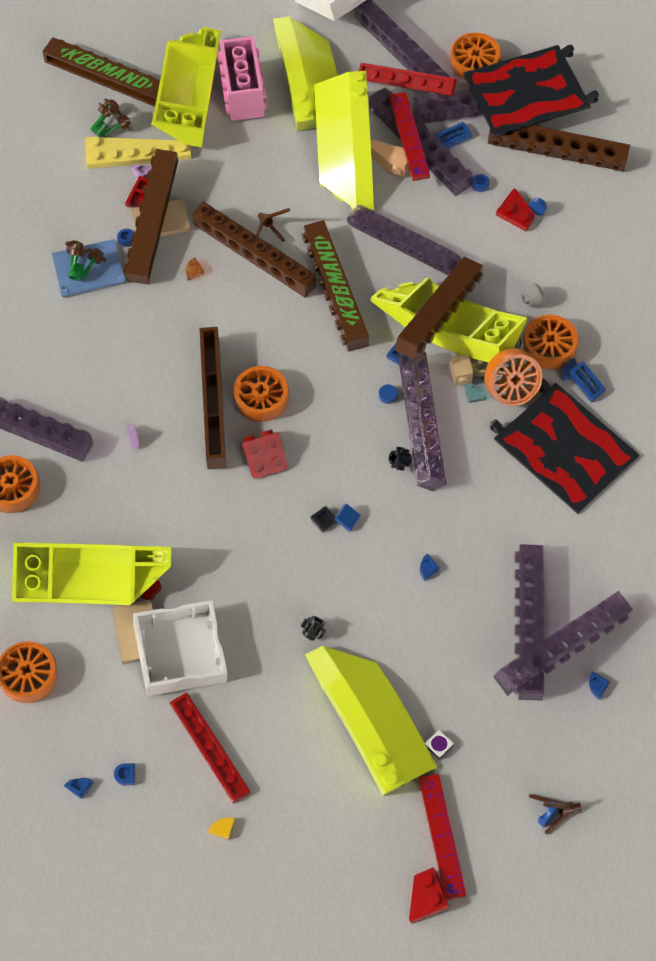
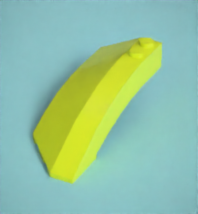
[273,16,338,131]
[152,27,221,147]
[314,71,374,212]
[305,646,437,796]

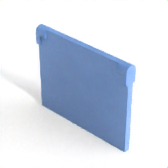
[52,239,126,297]

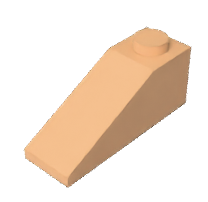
[370,139,409,177]

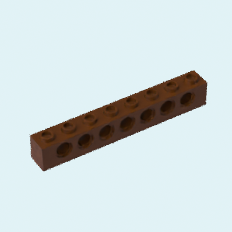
[488,125,630,172]
[192,201,316,298]

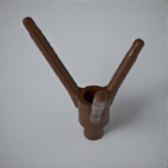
[256,208,290,242]
[529,794,582,835]

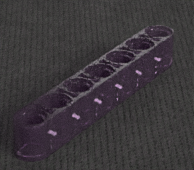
[347,205,461,275]

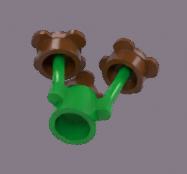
[90,98,131,137]
[65,240,106,281]

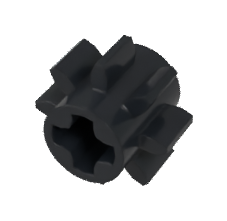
[388,446,412,471]
[301,616,327,641]

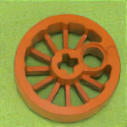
[450,32,501,80]
[523,314,579,370]
[484,348,542,406]
[233,366,289,422]
[0,455,40,513]
[0,641,58,703]

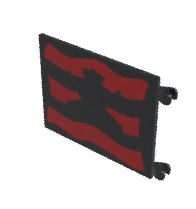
[463,44,599,137]
[490,378,639,514]

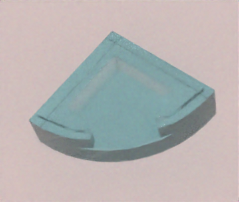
[464,384,487,403]

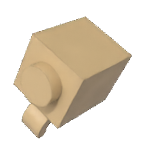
[450,354,485,386]

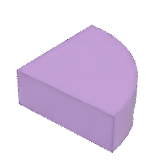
[131,164,152,178]
[128,424,140,449]

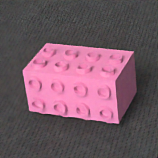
[218,36,267,121]

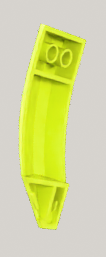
[370,277,527,362]
[12,542,172,605]

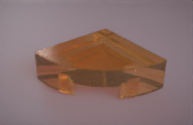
[186,257,204,281]

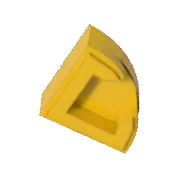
[208,817,235,840]

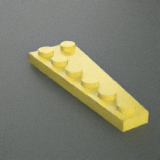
[85,137,191,169]

